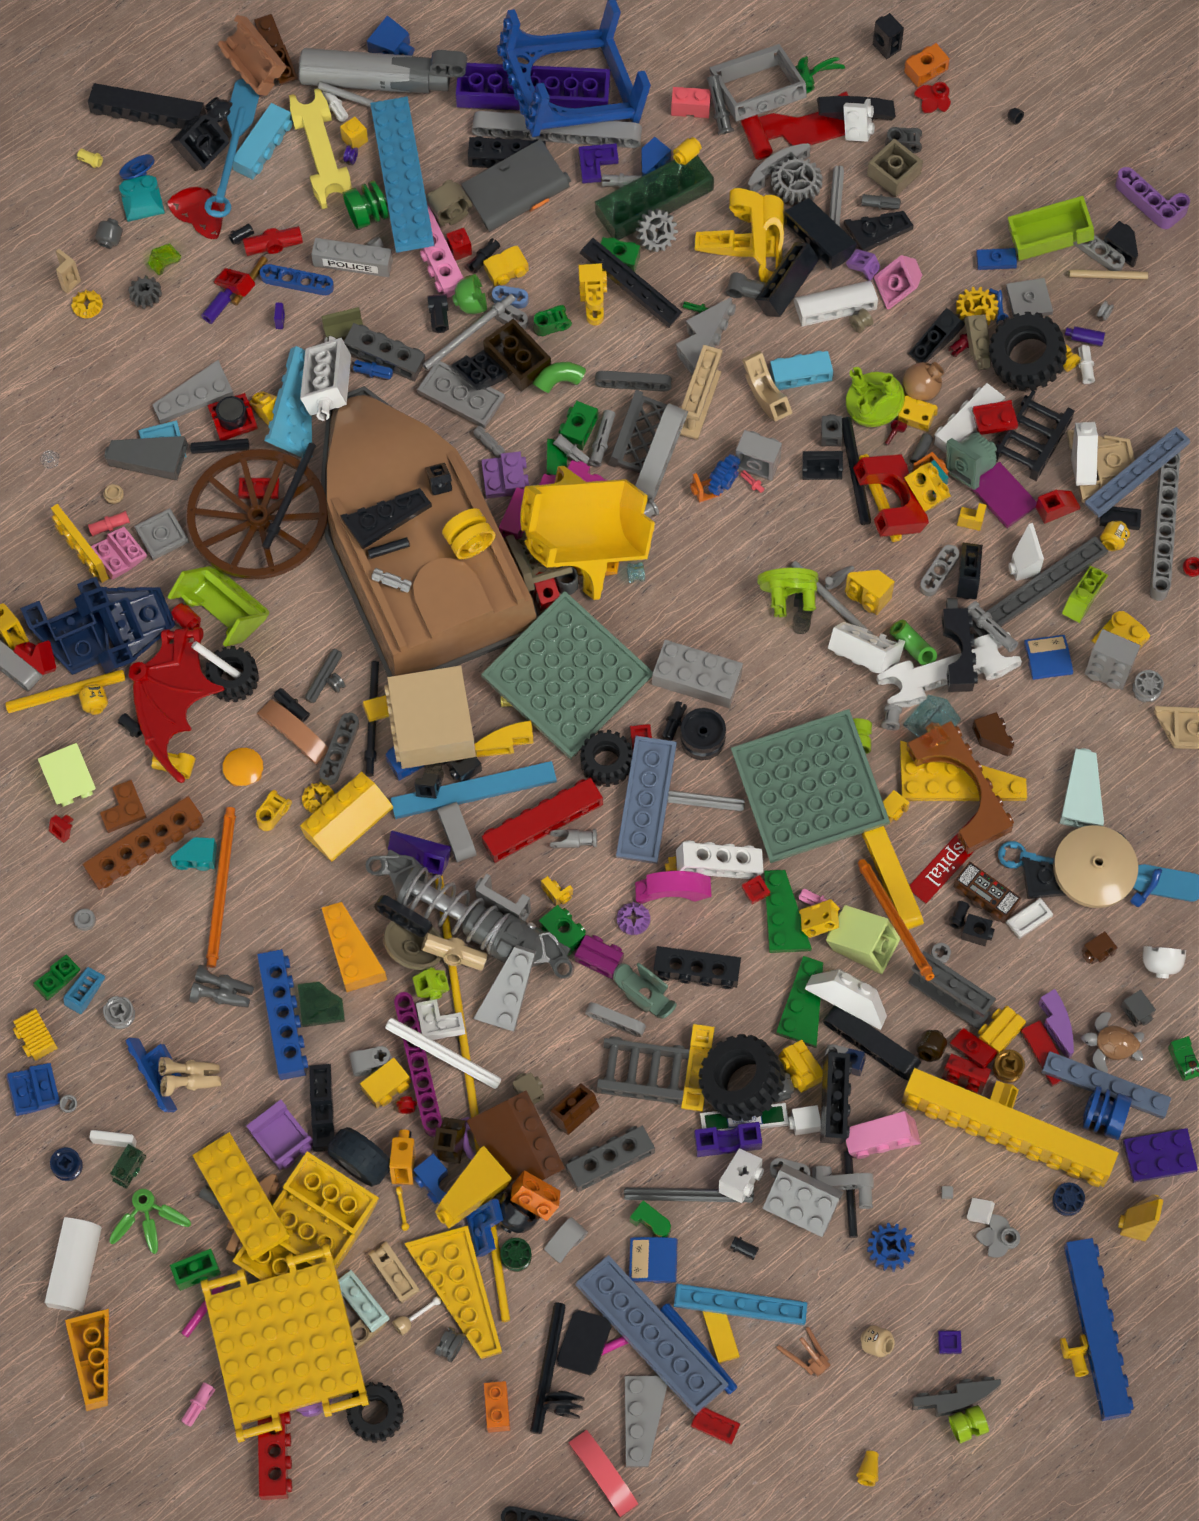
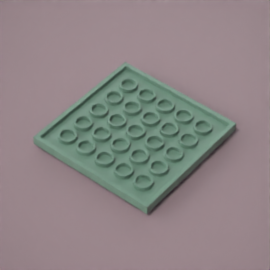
[481,591,653,760]
[731,709,890,863]

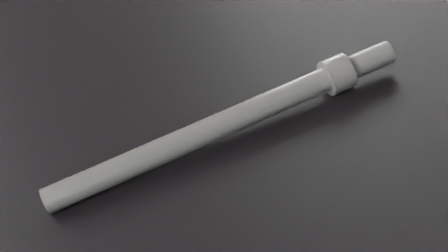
[422,294,516,370]
[791,561,874,635]

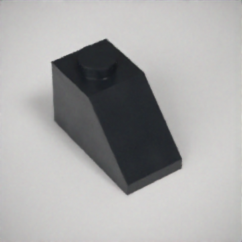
[1104,221,1138,267]

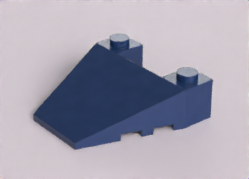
[20,576,109,675]
[74,587,176,674]

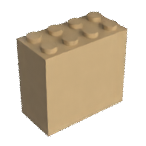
[384,665,476,769]

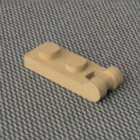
[368,1241,420,1304]

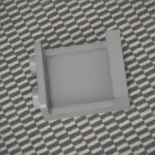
[475,874,531,921]

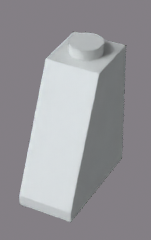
[1071,422,1098,486]

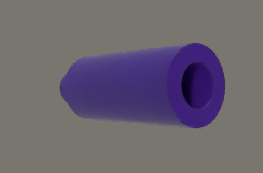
[201,288,232,324]
[1065,326,1105,346]

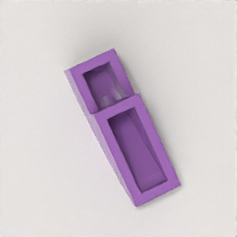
[1038,989,1074,1059]

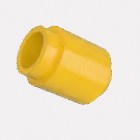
[673,137,702,165]

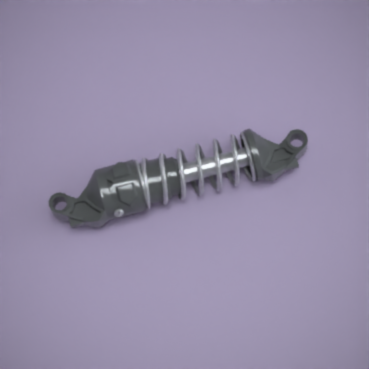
[365,850,575,979]

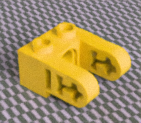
[578,263,607,326]

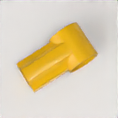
[151,753,196,779]

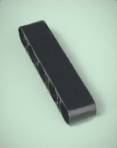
[822,1005,921,1081]

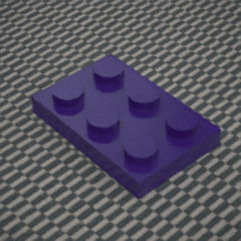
[1123,1128,1198,1183]

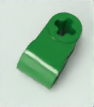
[533,305,572,337]

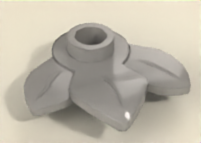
[976,1214,1020,1258]

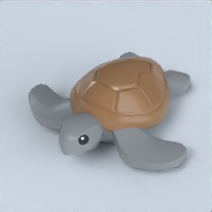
[1081,1012,1144,1073]

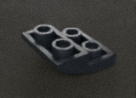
[451,350,508,390]

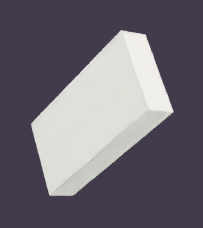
[1006,898,1053,939]
[90,1130,137,1148]

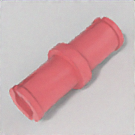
[88,511,130,537]

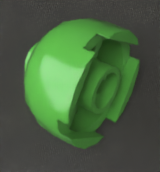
[452,274,487,314]

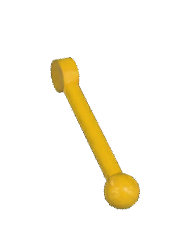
[396,1186,409,1231]

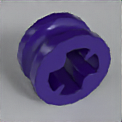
[343,145,358,164]

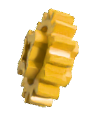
[956,287,998,325]

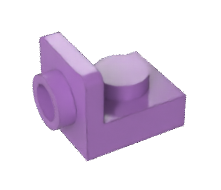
[846,249,880,280]

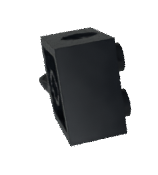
[170,97,233,171]

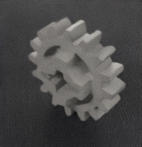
[636,209,678,252]

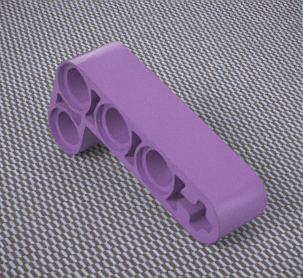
[1115,167,1190,229]

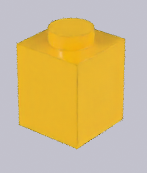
[340,116,368,148]

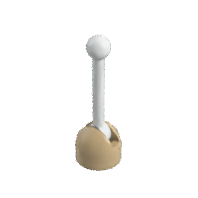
[392,1296,441,1336]

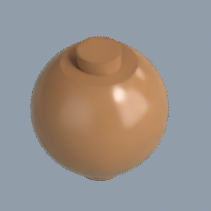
[902,362,944,402]

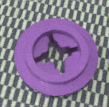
[617,902,650,935]

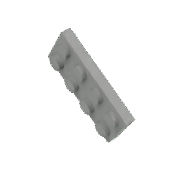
[417,361,505,428]

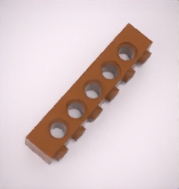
[82,796,204,890]

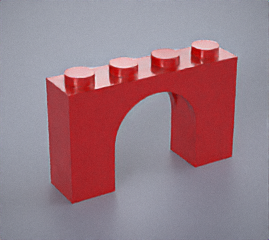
[853,454,929,537]

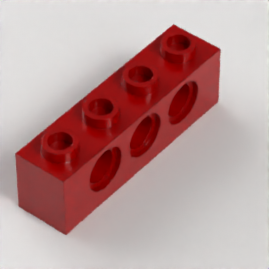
[258,1411,292,1500]

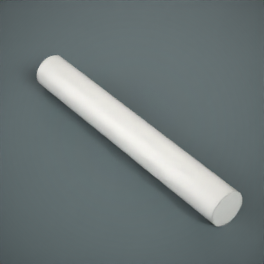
[191,641,242,679]

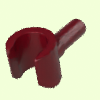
[884,420,907,445]

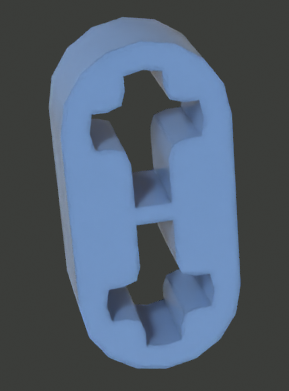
[492,286,529,309]

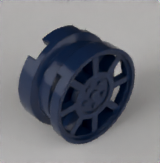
[50,1147,83,1181]
[1052,1182,1085,1217]

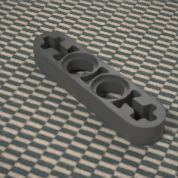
[595,371,672,391]
[319,713,359,785]

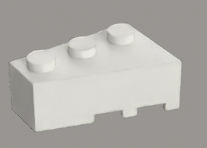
[828,622,905,673]

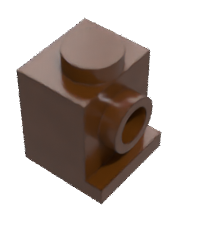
[1082,931,1118,964]

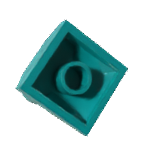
[119,175,165,222]

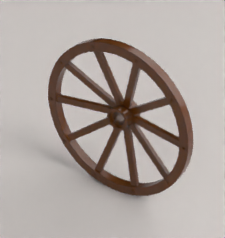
[187,449,328,579]

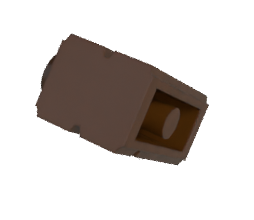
[549,1083,600,1135]

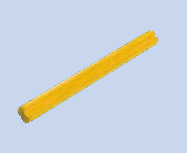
[5,670,125,713]

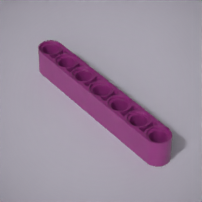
[394,992,442,1137]

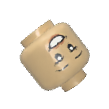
[860,1325,895,1358]

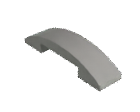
[747,144,811,192]

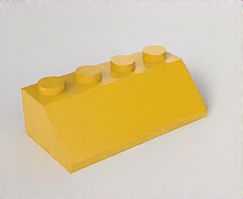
[300,771,393,862]

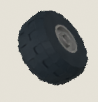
[328,1127,390,1187]

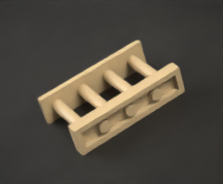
[680,345,723,440]

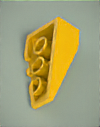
[1118,1194,1163,1242]

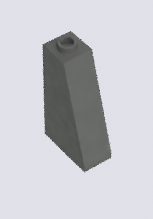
[104,436,188,481]

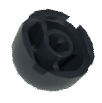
[499,1191,541,1233]

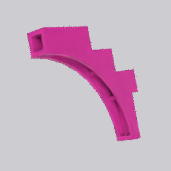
[499,460,607,539]

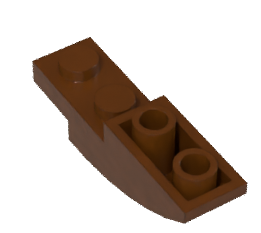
[254,14,298,85]

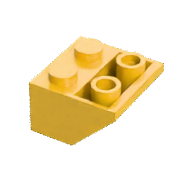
[845,570,895,615]

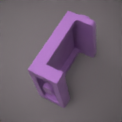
[246,1100,313,1171]

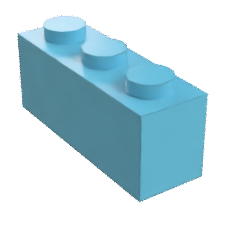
[770,351,833,390]

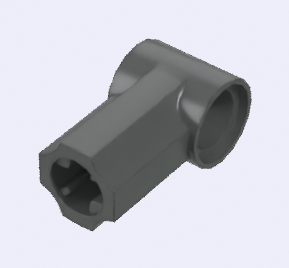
[726,272,766,299]

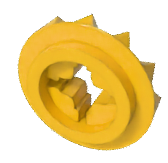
[71,289,103,318]
[302,782,335,813]

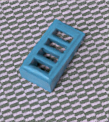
[63,967,105,1014]

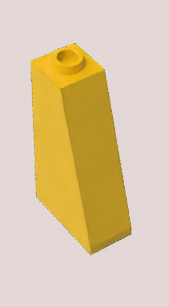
[435,1146,512,1228]

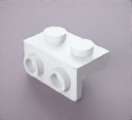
[844,99,875,142]

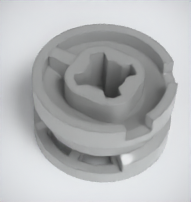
[1132,670,1164,702]
[103,996,135,1029]

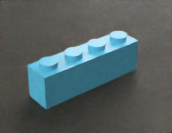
[232,103,293,180]

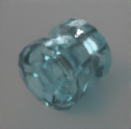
[627,561,645,583]

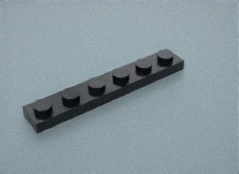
[580,238,682,328]

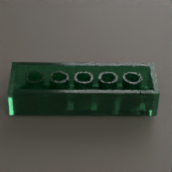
[595,155,714,240]

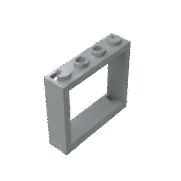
[709,44,807,122]

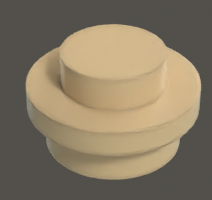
[104,484,124,504]

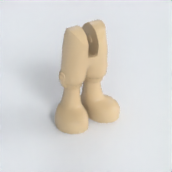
[158,1057,221,1097]

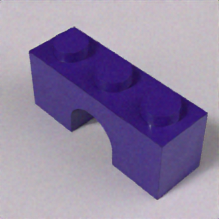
[694,1122,762,1157]

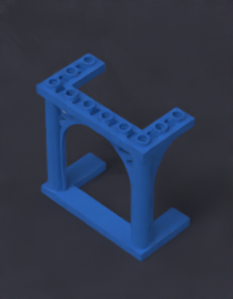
[497,0,651,137]

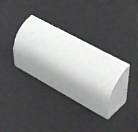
[793,280,878,327]
[45,1217,102,1313]

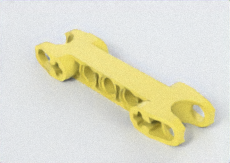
[289,88,352,209]

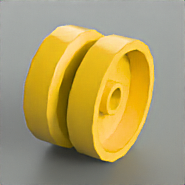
[442,508,496,559]

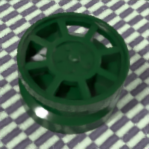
[501,1238,532,1272]

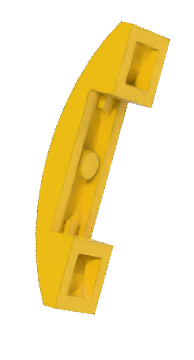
[681,1024,715,1112]

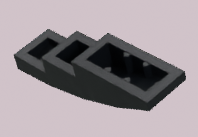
[817,96,896,121]
[309,1064,335,1152]

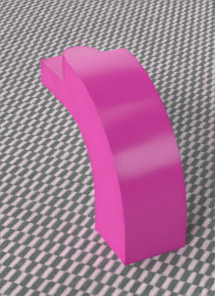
[635,871,712,904]

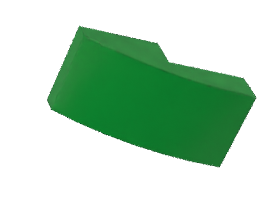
[33,954,80,1001]

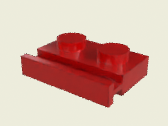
[972,400,1018,435]

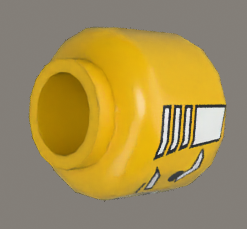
[1100,521,1130,551]

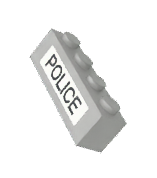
[311,238,393,277]

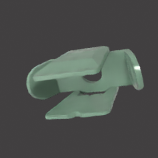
[613,963,677,1019]

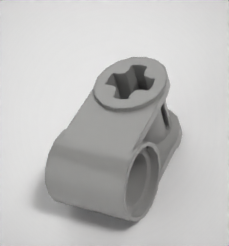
[349,1046,392,1076]

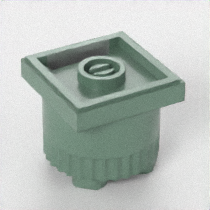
[945,432,997,490]

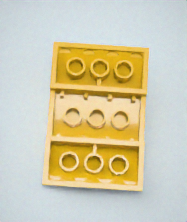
[232,1151,379,1281]

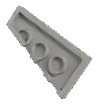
[152,360,234,424]

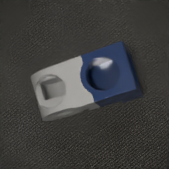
[822,1044,866,1076]

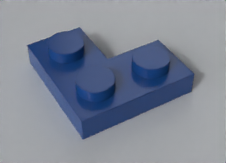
[466,1199,503,1257]

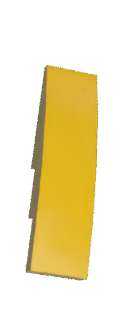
[695,230,776,257]

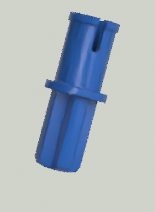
[353,360,393,380]

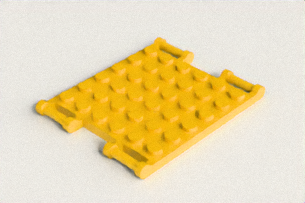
[201,1244,369,1443]

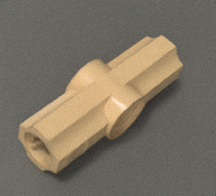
[421,933,487,971]

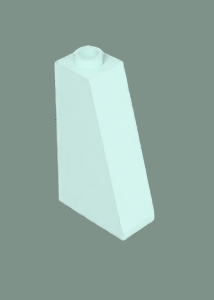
[1059,748,1104,828]

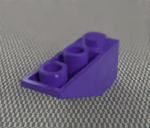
[388,831,451,876]

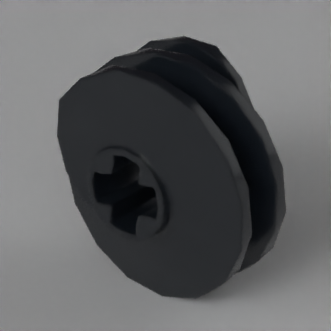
[543,1391,585,1419]

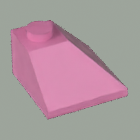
[874,255,922,309]

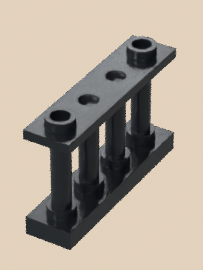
[995,390,1075,482]

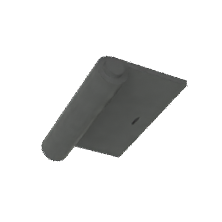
[461,139,571,232]

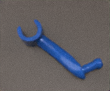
[989,288,1009,324]
[1130,868,1162,907]

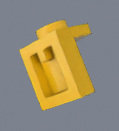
[541,876,573,906]

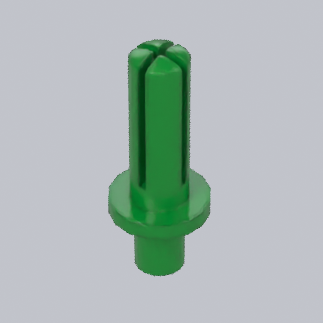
[683,301,709,314]

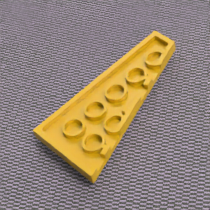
[900,740,1027,801]
[404,1226,502,1359]

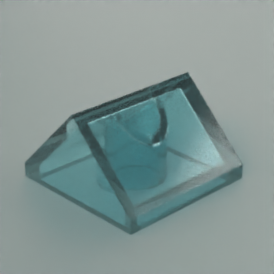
[903,695,961,737]

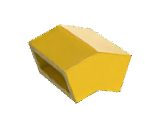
[990,1080,1019,1109]

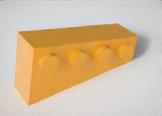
[322,902,387,992]
[65,1309,109,1411]

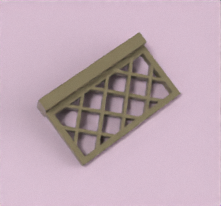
[505,534,572,591]

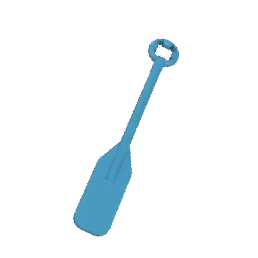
[205,79,260,218]
[998,841,1199,902]

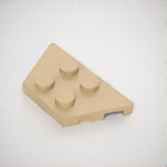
[1154,706,1199,749]

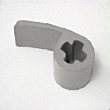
[544,1217,588,1263]

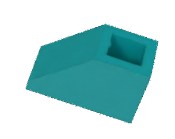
[171,837,217,871]

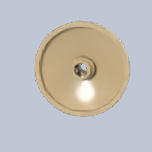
[1053,825,1138,908]

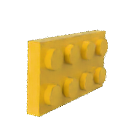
[51,504,109,583]

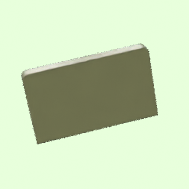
[321,307,363,341]

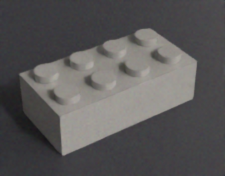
[652,640,743,709]

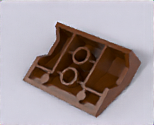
[466,1090,565,1195]

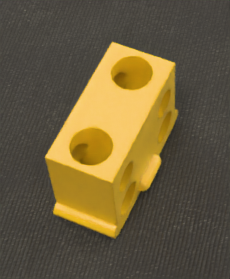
[898,396,938,432]
[799,899,840,938]

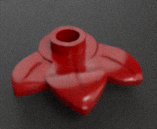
[914,82,951,113]

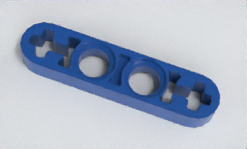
[260,264,334,296]

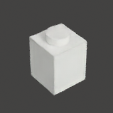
[788,1105,821,1136]

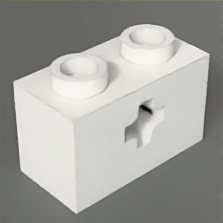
[719,1148,764,1203]

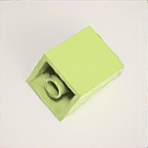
[38,743,96,807]
[826,905,901,974]

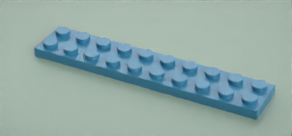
[370,96,435,253]

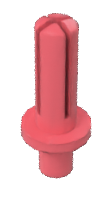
[740,470,765,493]

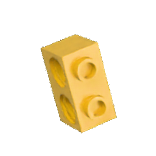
[904,462,951,512]

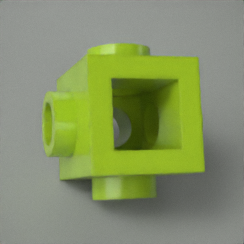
[412,968,450,1000]

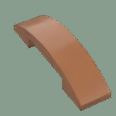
[257,699,328,765]

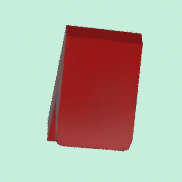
[13,640,57,675]

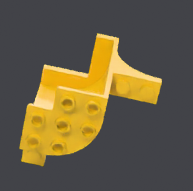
[520,466,655,600]

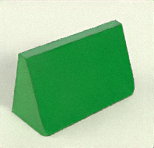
[547,439,567,475]

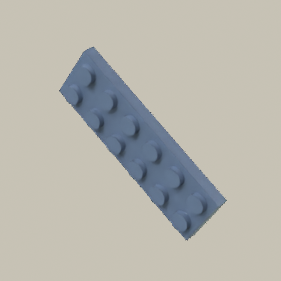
[616,736,677,864]

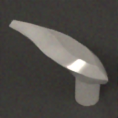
[825,566,854,590]

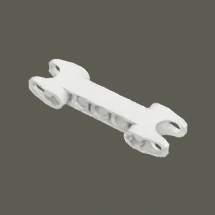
[876,632,1022,708]

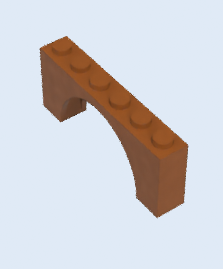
[906,721,1014,854]

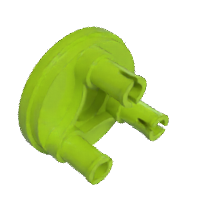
[846,367,905,427]
[757,568,819,618]

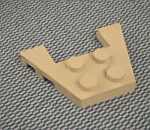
[1067,430,1135,503]

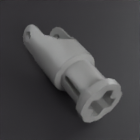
[550,829,597,848]

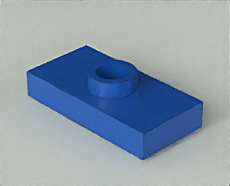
[976,248,1017,270]

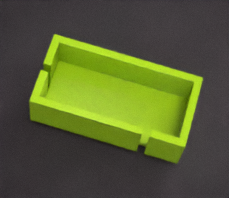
[1008,196,1094,261]

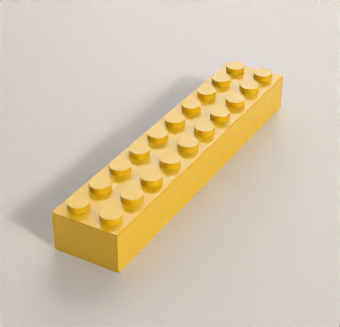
[901,1068,1119,1187]

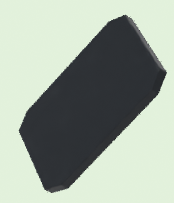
[557,1310,612,1376]

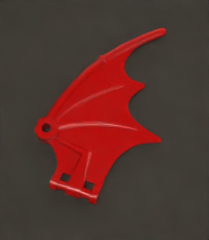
[128,627,225,783]

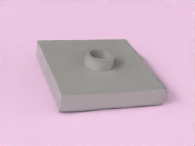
[1006,278,1053,318]
[134,508,189,561]

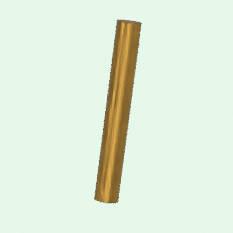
[231,256,268,306]

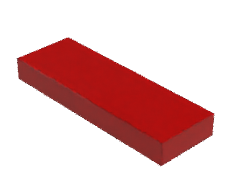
[1021,1020,1063,1087]

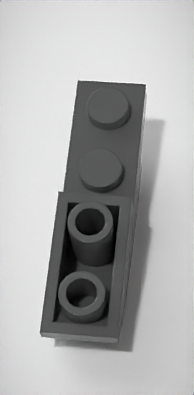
[911,1377,1001,1417]

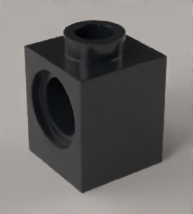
[961,913,995,946]

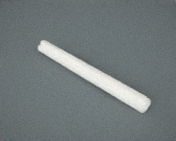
[385,1018,501,1089]

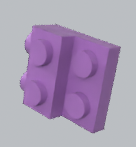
[481,451,529,499]

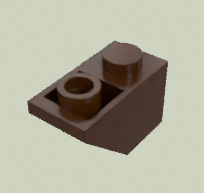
[972,712,1014,757]

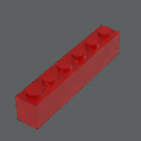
[482,777,603,863]

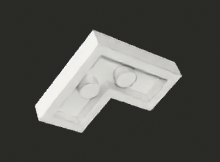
[416,999,465,1040]

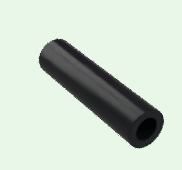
[368,537,410,559]

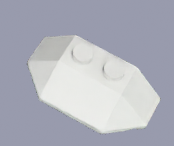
[805,969,887,1030]

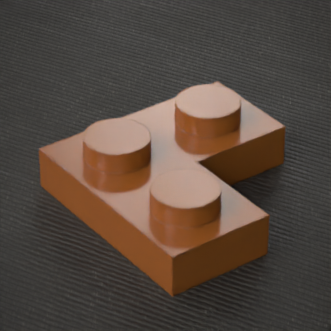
[100,780,147,833]

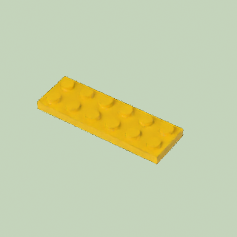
[192,1132,290,1261]

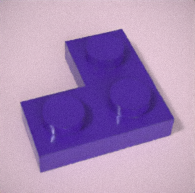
[579,143,619,184]

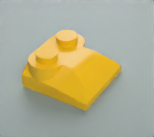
[1092,611,1150,648]

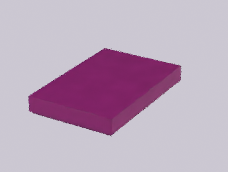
[969,461,1037,529]

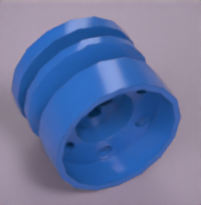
[1082,1086,1132,1141]

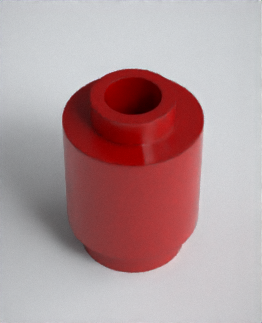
[171,603,201,630]

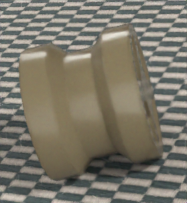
[849,308,873,333]

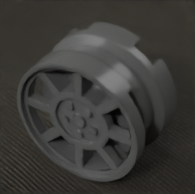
[435,1327,466,1363]

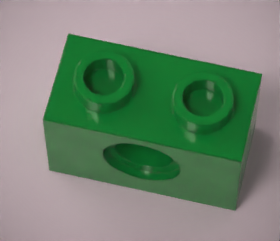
[601,237,640,272]
[559,400,598,451]
[539,905,586,956]
[170,1249,221,1291]

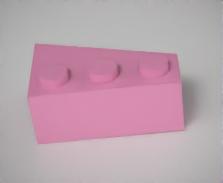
[846,1111,921,1159]

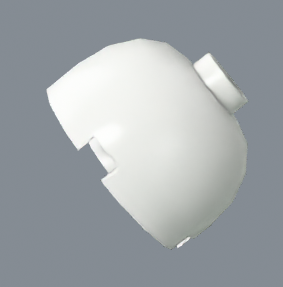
[1143,946,1186,979]

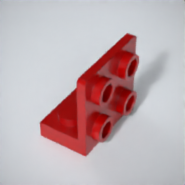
[941,1053,991,1095]

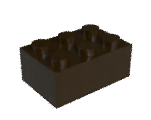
[483,318,551,392]

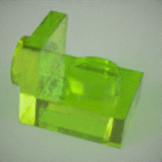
[148,243,181,275]

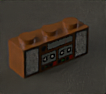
[953,861,1021,923]

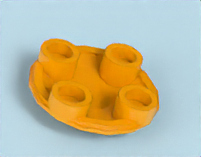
[223,748,263,786]

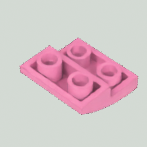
[91,527,147,580]

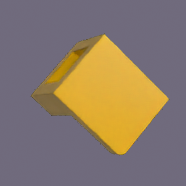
[957,503,987,531]

